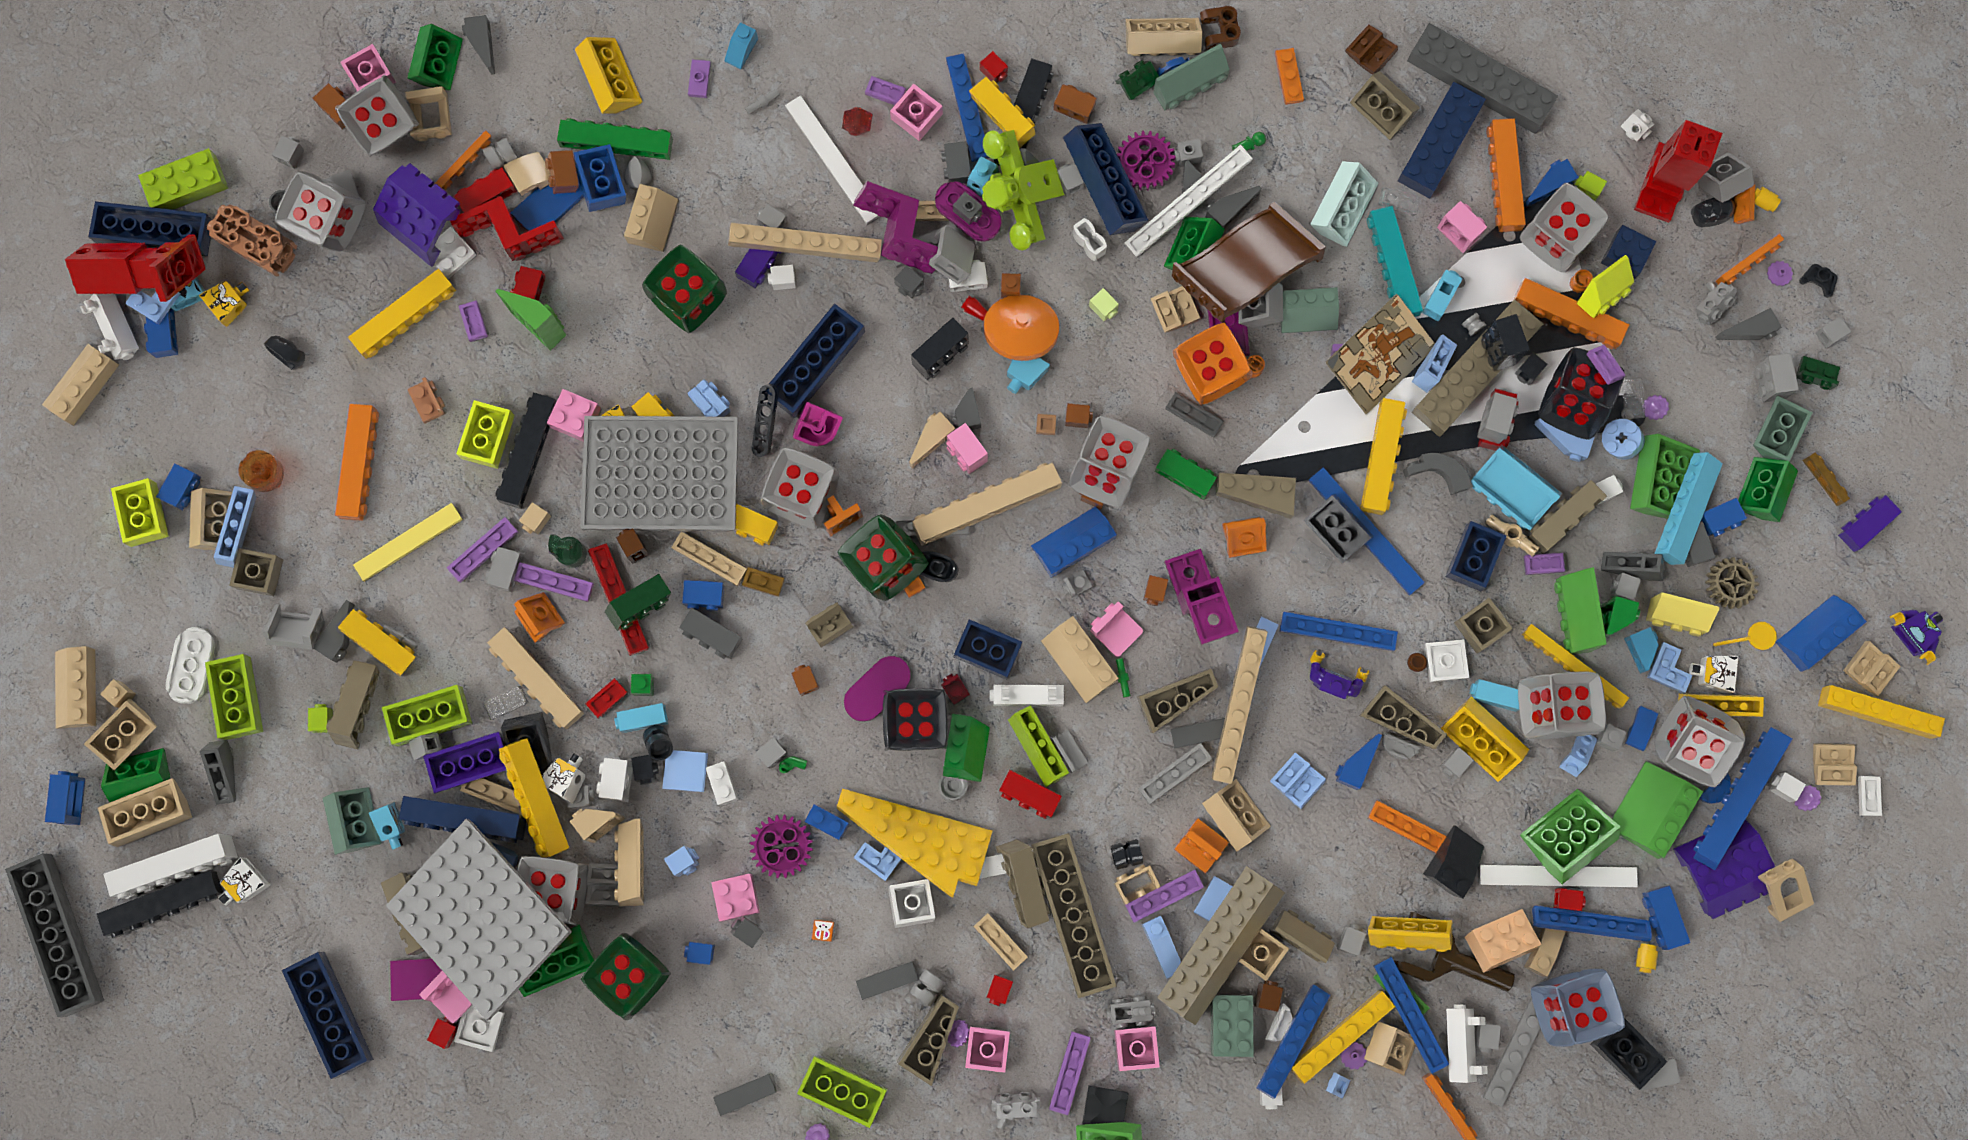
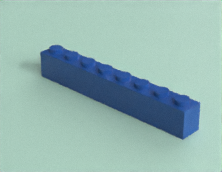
[1693,727,1793,870]

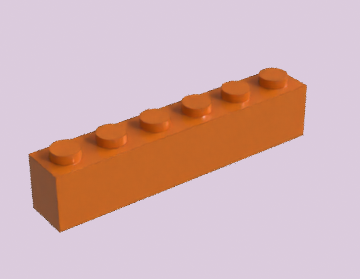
[1486,118,1526,232]
[1513,278,1630,349]
[335,404,379,521]

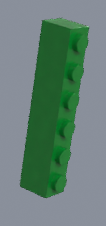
[557,118,673,160]

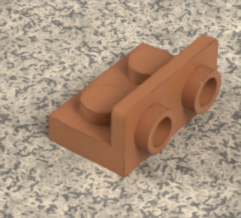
[407,377,445,423]

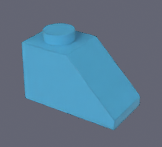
[724,22,758,70]
[1624,627,1659,674]

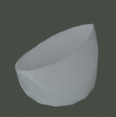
[624,156,652,190]
[939,775,968,803]

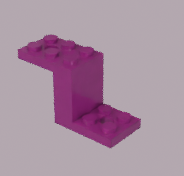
[853,181,938,274]
[1164,548,1239,645]

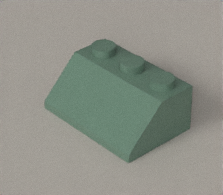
[1280,287,1339,333]
[1753,396,1813,461]
[323,787,381,855]

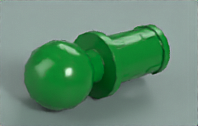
[1232,132,1266,151]

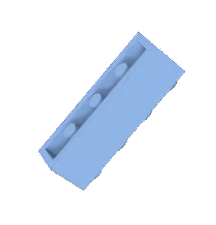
[214,486,257,568]

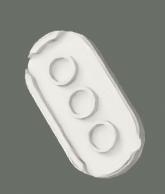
[166,627,215,704]

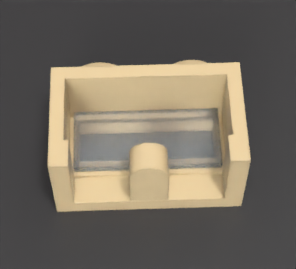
[1114,864,1160,905]

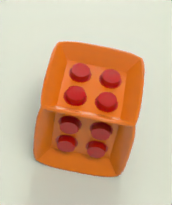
[1173,322,1252,405]

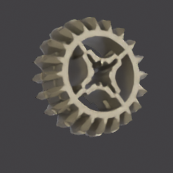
[1705,557,1760,609]

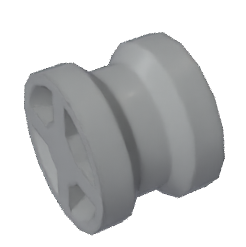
[1462,313,1486,336]

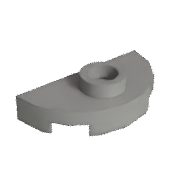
[1382,732,1421,760]

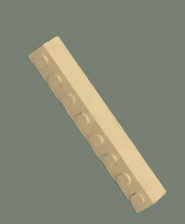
[728,223,882,262]
[912,463,1062,546]
[1212,626,1268,784]

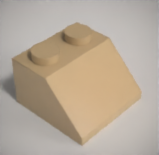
[1364,1021,1415,1076]

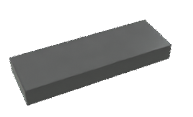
[1165,392,1224,438]
[1170,718,1225,749]
[856,962,918,1000]
[713,1074,776,1116]

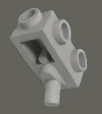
[1696,281,1737,325]
[1106,996,1155,1028]
[991,1092,1040,1130]

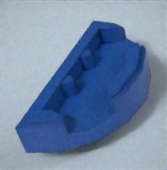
[1156,57,1190,77]
[1699,773,1731,804]

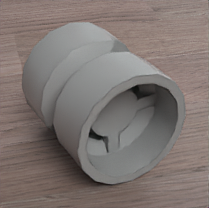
[483,138,517,170]
[910,969,946,1007]

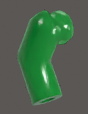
[779,756,808,774]

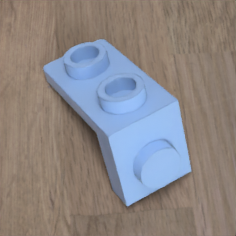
[1559,735,1597,777]

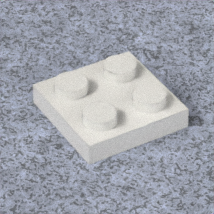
[434,227,476,279]
[1424,639,1469,682]
[454,1005,505,1052]

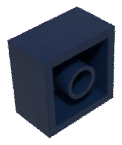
[1601,224,1657,280]

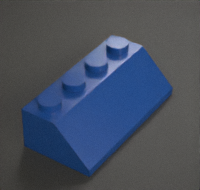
[1031,506,1117,578]
[1776,595,1867,672]

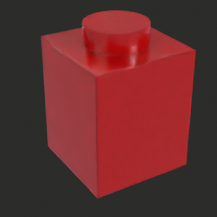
[979,51,1008,83]
[1553,888,1586,911]
[986,975,1013,1006]
[427,1016,458,1049]

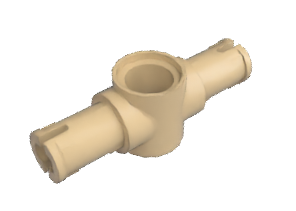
[1485,514,1540,557]

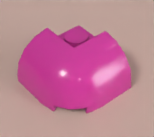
[793,401,843,447]

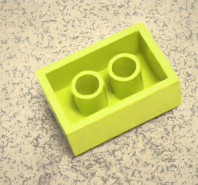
[456,400,515,469]
[111,478,169,547]

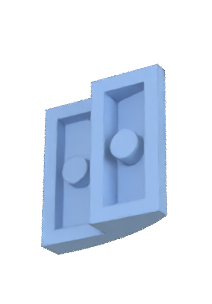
[662,750,708,792]
[1270,752,1326,809]
[1194,876,1233,921]

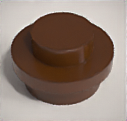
[1407,653,1427,672]

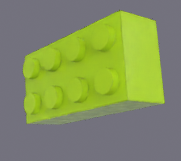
[138,148,229,210]
[205,654,264,740]
[382,685,472,747]
[797,1055,888,1128]

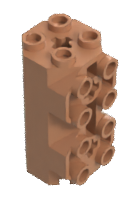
[207,204,297,277]

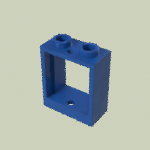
[45,771,85,825]

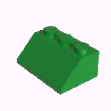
[407,23,463,91]
[1164,217,1225,270]
[1738,457,1798,522]
[1600,596,1640,637]
[943,714,990,782]
[101,748,170,803]

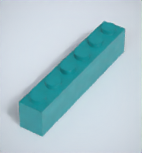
[1367,206,1423,317]

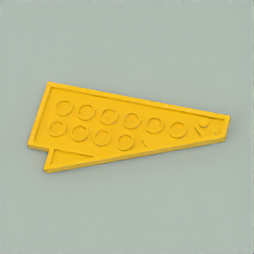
[837,788,992,897]

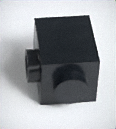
[1514,352,1548,385]
[631,755,659,785]

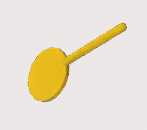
[1713,622,1777,650]

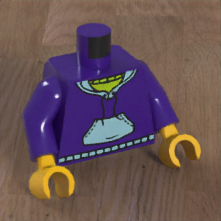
[1890,610,1943,665]
[1310,650,1369,699]

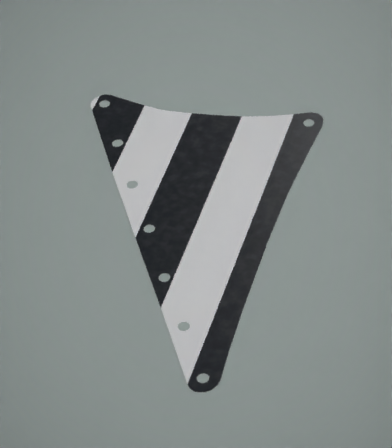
[1235,184,1646,483]

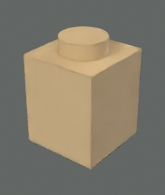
[519,502,551,535]
[100,679,136,708]

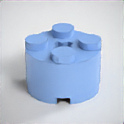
[1602,419,1644,460]

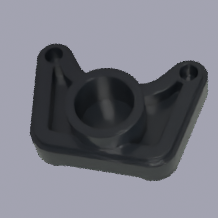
[1799,264,1838,298]

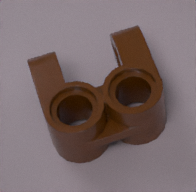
[1200,6,1241,50]

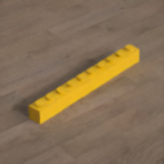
[1522,624,1629,708]

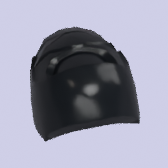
[1691,198,1735,227]
[264,335,305,370]
[921,551,959,582]

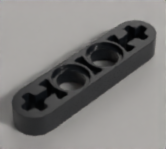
[752,384,779,457]

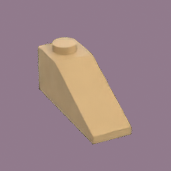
[909,412,955,469]
[1524,928,1566,977]

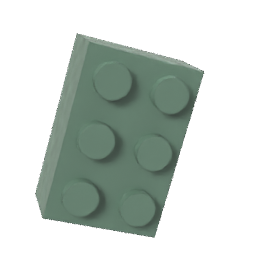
[1211,995,1254,1057]

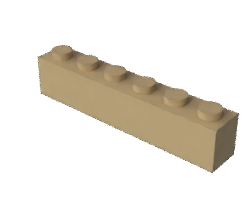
[487,627,584,729]

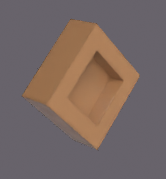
[1036,414,1056,435]

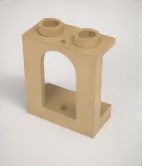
[405,86,452,141]
[1758,859,1814,922]

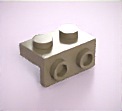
[805,602,853,648]

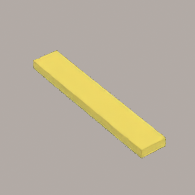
[353,503,463,582]

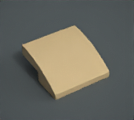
[503,152,550,196]
[1150,286,1201,333]
[1843,641,1901,696]
[1813,744,1857,785]

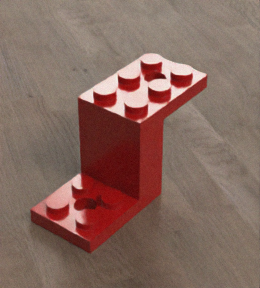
[450,196,564,261]

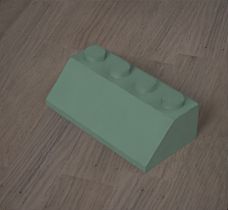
[1153,44,1230,111]

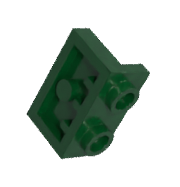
[1115,60,1159,100]
[1796,356,1840,390]

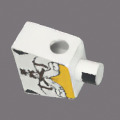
[1689,656,1738,695]
[542,753,585,804]
[218,857,270,906]

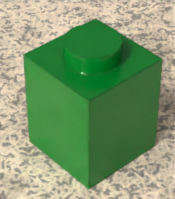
[631,674,654,696]

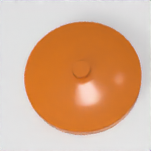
[984,295,1059,361]

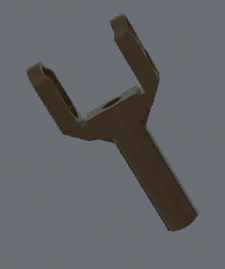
[1394,912,1515,992]

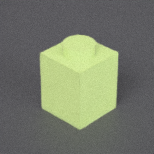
[1089,288,1119,321]

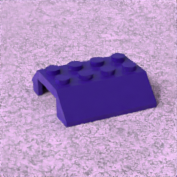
[373,163,460,267]
[1673,819,1775,919]

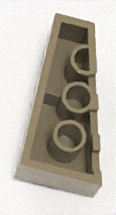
[1216,473,1296,519]
[1527,480,1607,554]
[326,660,380,750]
[1137,669,1218,733]
[1359,685,1447,749]
[996,839,1050,928]
[381,872,425,955]
[897,994,959,1086]

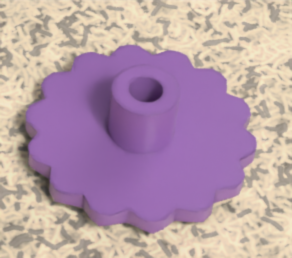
[1767,261,1793,286]
[1642,395,1669,420]
[1794,785,1822,811]
[948,1019,970,1048]
[1340,1042,1367,1069]
[805,1123,830,1140]

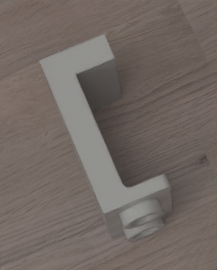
[929,225,975,285]
[262,604,325,650]

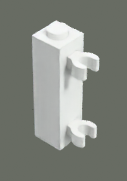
[80,294,139,360]
[990,685,1064,706]
[1446,1004,1488,1083]

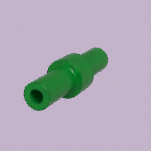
[1116,658,1131,698]

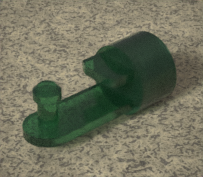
[548,534,587,568]

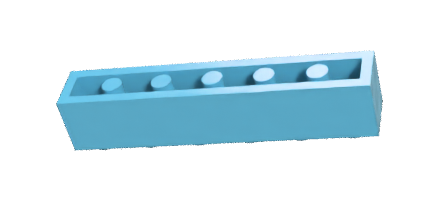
[1655,452,1723,565]

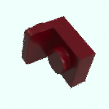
[941,674,970,705]

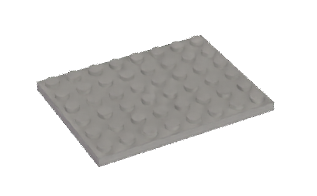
[580,416,739,531]
[386,819,572,1020]

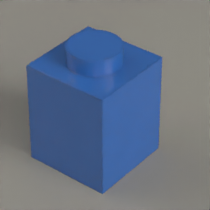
[684,942,715,965]

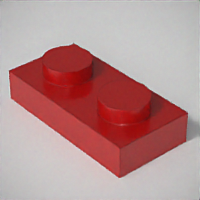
[585,678,628,719]

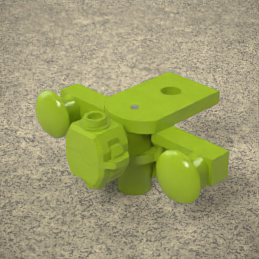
[982,130,1064,251]

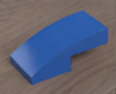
[1625,706,1658,751]

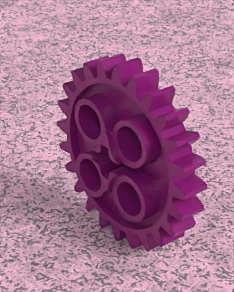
[1117,130,1176,191]
[749,814,813,879]

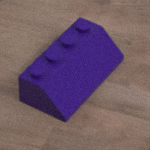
[423,732,506,793]

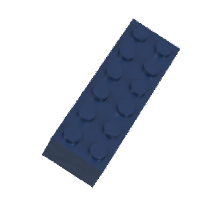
[1397,82,1486,199]
[1063,123,1149,235]
[88,201,213,257]
[765,303,865,418]
[398,796,527,843]
[281,952,374,1079]

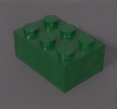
[605,574,671,631]

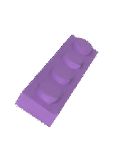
[446,517,519,583]
[514,562,594,602]
[1125,870,1204,923]
[1049,1031,1091,1115]

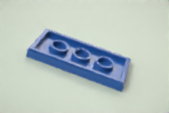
[511,175,584,231]

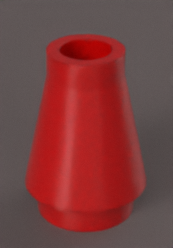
[961,295,987,321]

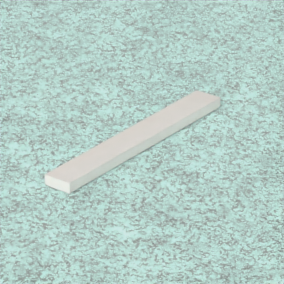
[785,95,880,225]
[1125,145,1253,257]
[1479,865,1638,887]

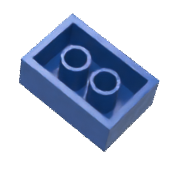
[574,144,626,212]

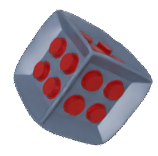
[1531,969,1625,1047]

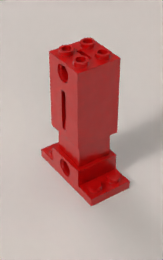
[1634,120,1723,223]
[65,235,206,302]

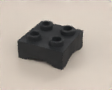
[1082,1085,1129,1125]

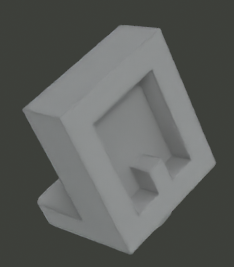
[1061,570,1092,598]
[567,785,595,808]

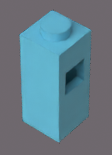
[1422,270,1463,321]
[1469,679,1519,712]
[614,703,668,733]

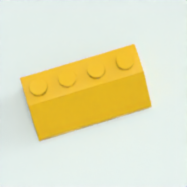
[575,37,642,114]
[1440,696,1530,782]
[1368,916,1452,952]

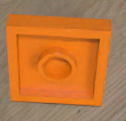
[824,495,863,537]
[1222,517,1266,558]
[514,592,565,643]
[1174,818,1229,874]

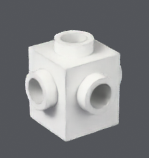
[1621,109,1654,142]

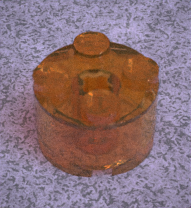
[238,450,284,492]

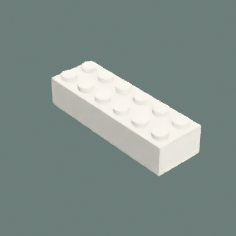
[103,834,238,900]

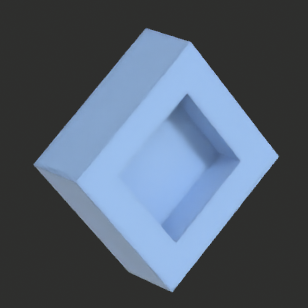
[1326,1072,1350,1099]

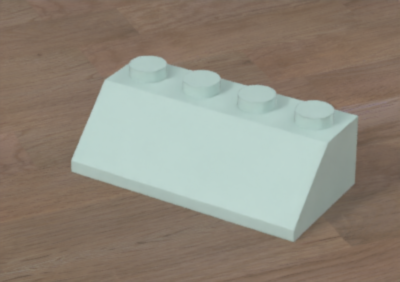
[1310,161,1379,247]

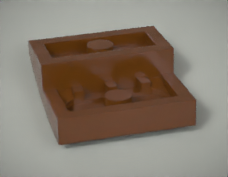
[1345,24,1398,75]

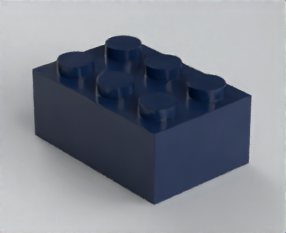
[1445,521,1506,592]
[954,619,1022,680]

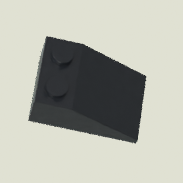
[501,712,553,775]
[1423,825,1484,899]
[1590,1017,1667,1090]

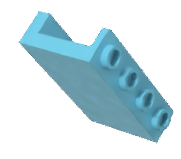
[1471,444,1562,530]

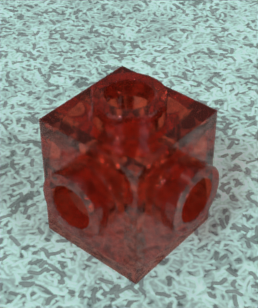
[842,107,873,136]

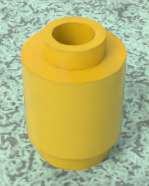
[1755,186,1781,212]
[1636,943,1658,973]

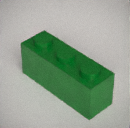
[1154,448,1217,500]

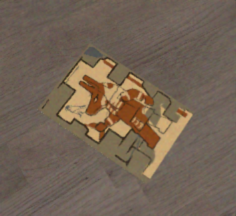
[1325,294,1435,414]

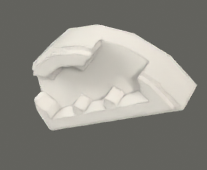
[1265,1003,1292,1042]

